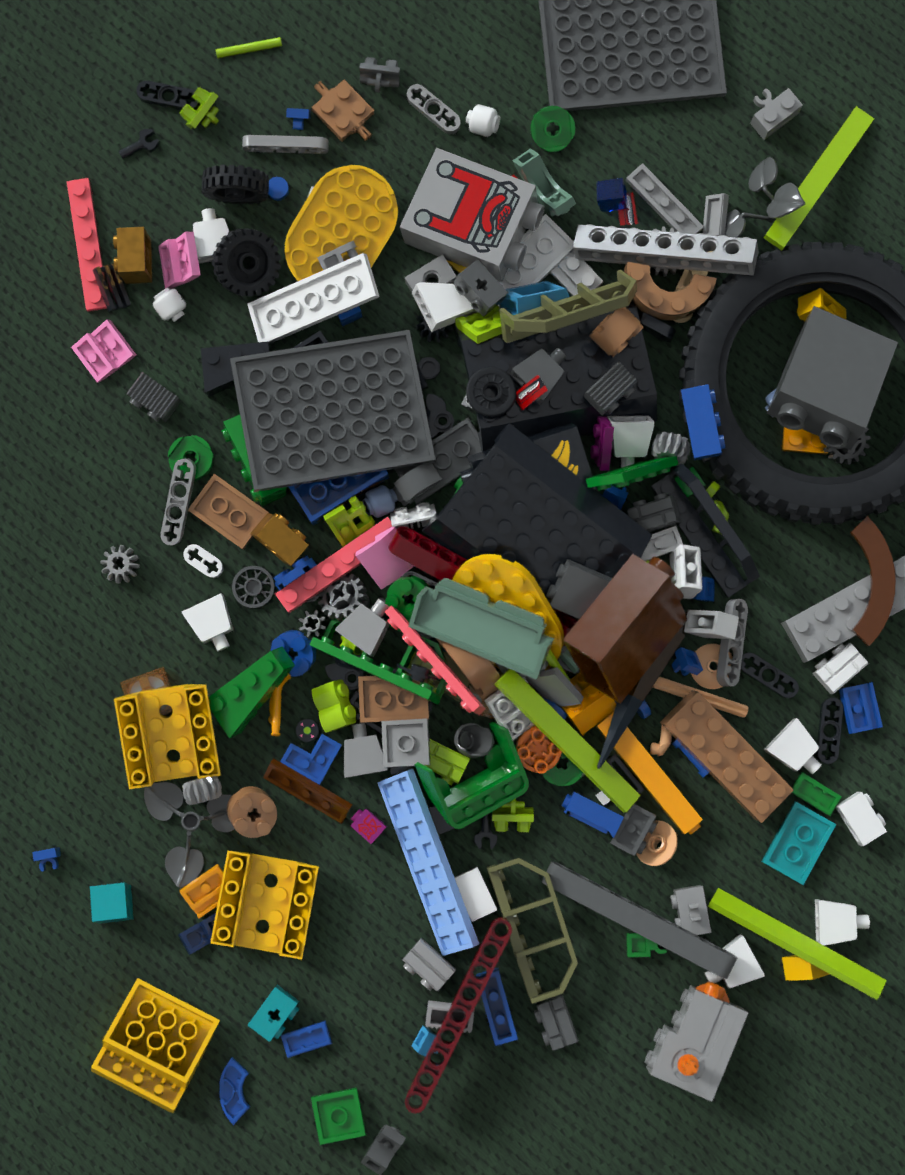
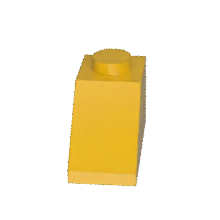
[797,288,846,321]

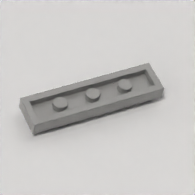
[626,163,704,234]

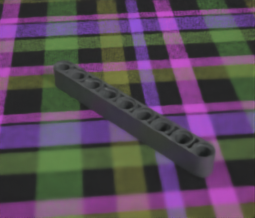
[541,861,738,979]

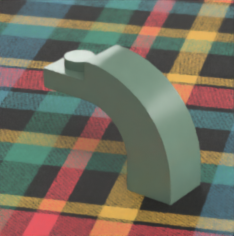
[513,148,576,217]

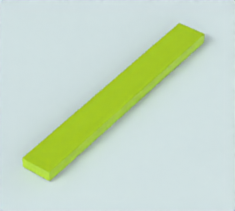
[763,106,874,251]
[494,668,641,813]
[708,888,886,1000]

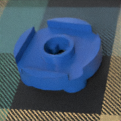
[274,556,317,591]
[271,630,316,677]

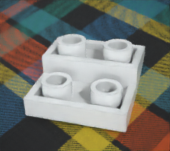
[484,677,534,740]

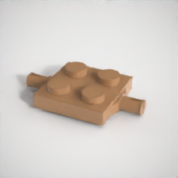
[312,79,374,142]

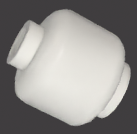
[466,105,500,137]
[153,287,186,322]

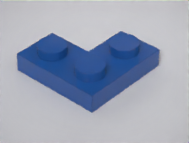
[280,734,342,785]

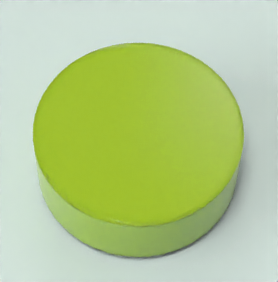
[706,481,720,498]

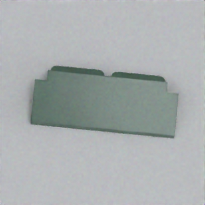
[408,578,554,680]

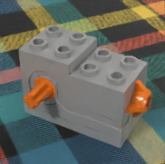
[645,981,748,1102]

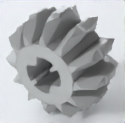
[651,432,691,466]
[100,545,140,584]
[182,776,222,805]

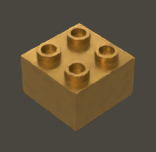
[113,227,152,284]
[250,513,309,566]

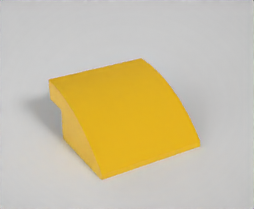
[91,978,220,1114]

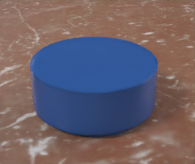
[268,177,289,201]
[637,700,651,719]

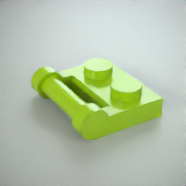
[455,306,502,344]

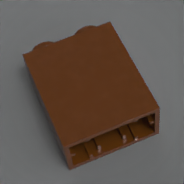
[563,554,687,704]

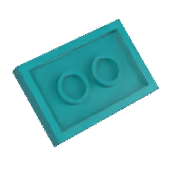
[761,801,836,885]

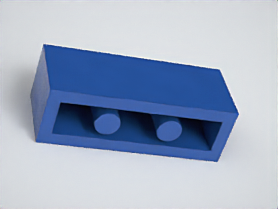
[681,384,726,460]
[476,968,518,1046]

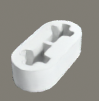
[184,544,223,578]

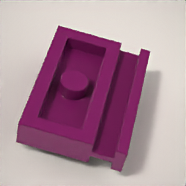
[590,416,614,471]

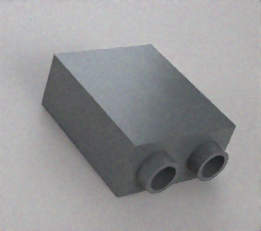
[767,306,898,450]

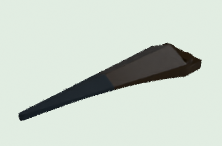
[597,611,687,769]

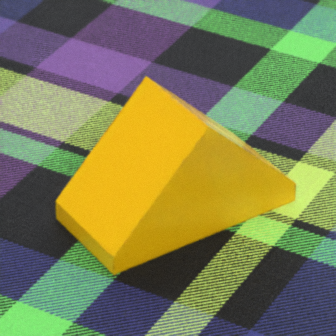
[782,955,830,981]

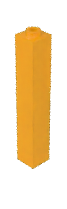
[596,712,703,835]

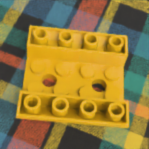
[114,684,221,789]
[210,850,319,960]

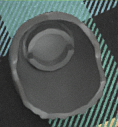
[454,723,494,759]

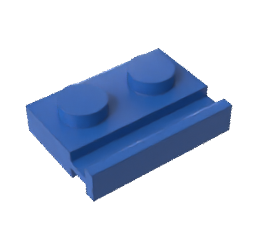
[839,682,883,734]

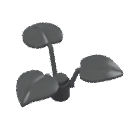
[725,157,805,238]
[144,782,235,888]

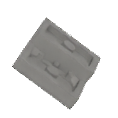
[525,667,583,706]

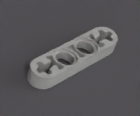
[242,135,329,154]
[161,459,196,545]
[717,599,748,686]

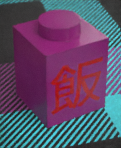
[351,808,387,844]

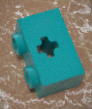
[247,985,299,1042]

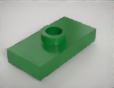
[792,772,842,816]

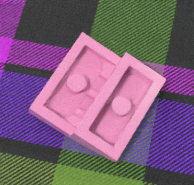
[158,232,201,289]
[71,320,136,383]
[356,526,414,589]

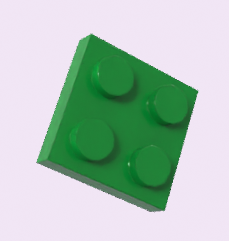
[311,1087,366,1145]

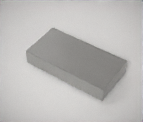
[702,193,729,236]

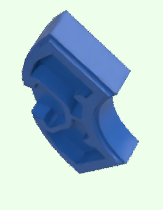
[219,1057,250,1125]

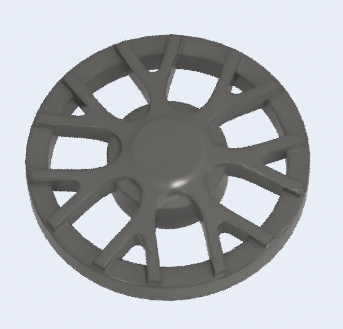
[232,566,275,608]

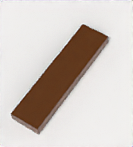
[263,758,353,824]

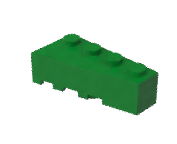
[221,415,287,507]
[209,646,295,739]

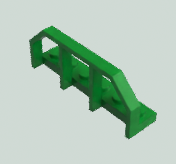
[310,617,449,705]

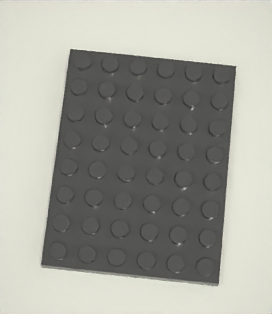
[538,0,727,111]
[230,330,436,492]

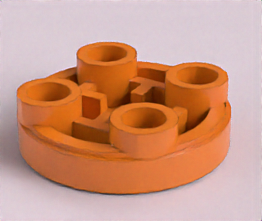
[515,726,562,774]

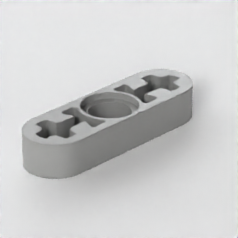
[407,84,460,134]

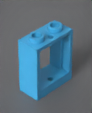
[499,281,569,315]

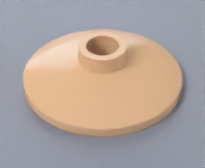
[691,644,733,689]
[636,821,678,866]

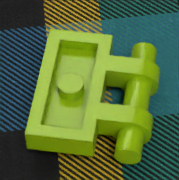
[323,496,375,547]

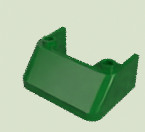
[414,722,529,829]

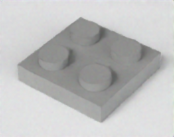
[381,718,430,768]

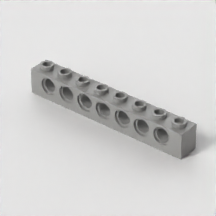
[573,224,758,275]

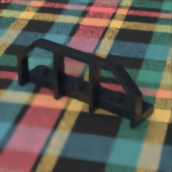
[651,464,760,598]

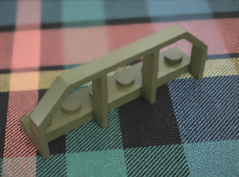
[499,270,637,343]
[487,858,578,1004]

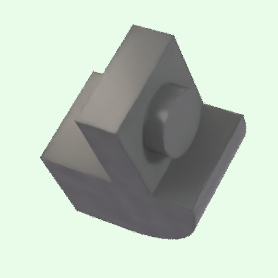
[393,463,442,507]
[361,1125,406,1175]

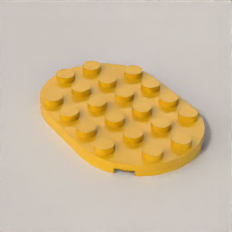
[285,165,398,281]
[453,554,564,671]

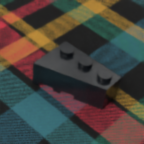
[201,341,271,398]

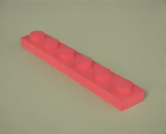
[67,178,107,312]
[275,517,392,614]
[385,606,486,715]

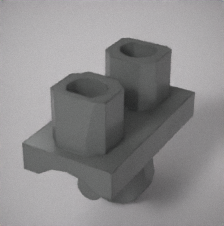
[359,57,400,93]

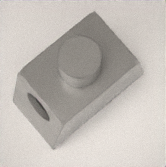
[335,599,390,657]
[344,723,389,778]

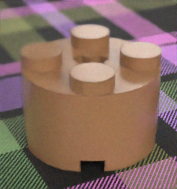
[589,307,643,357]
[227,786,277,838]

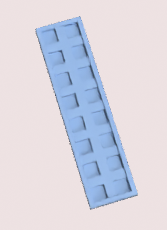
[377,769,479,956]

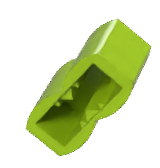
[312,679,356,733]

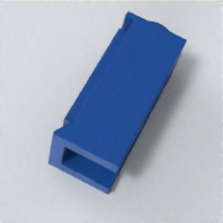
[562,792,624,838]

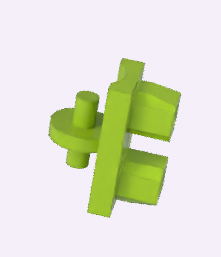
[179,87,219,129]
[492,799,534,832]

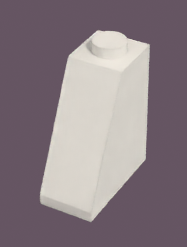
[412,282,476,332]

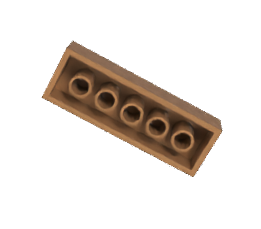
[660,690,794,823]

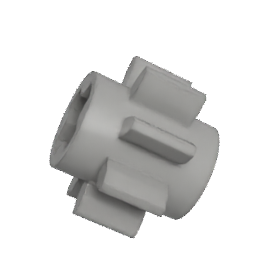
[299,610,326,638]

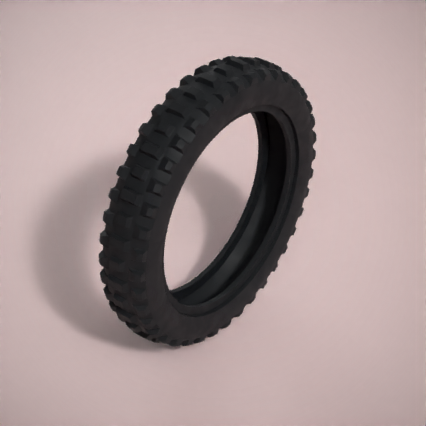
[679,242,905,525]

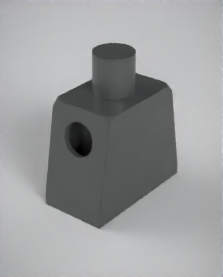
[509,348,566,405]

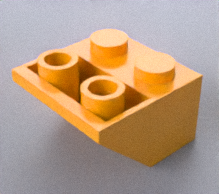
[560,673,616,735]

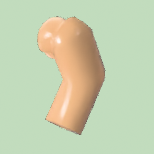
[650,725,672,756]

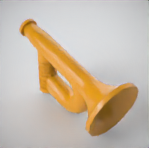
[268,674,291,736]

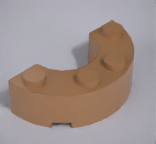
[624,262,717,320]
[436,638,503,703]

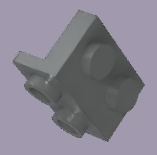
[610,804,658,857]

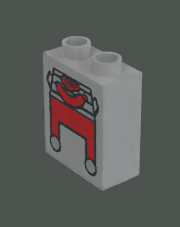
[400,148,545,281]

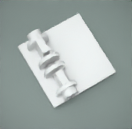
[390,502,436,529]

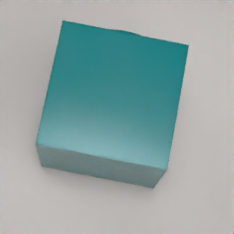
[90,882,134,924]

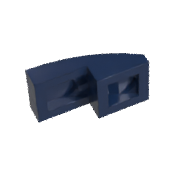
[178,913,216,955]

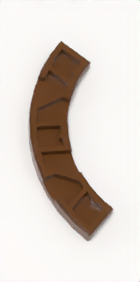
[850,516,896,646]

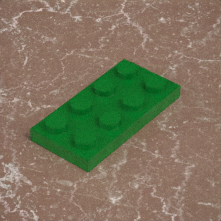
[586,456,679,490]

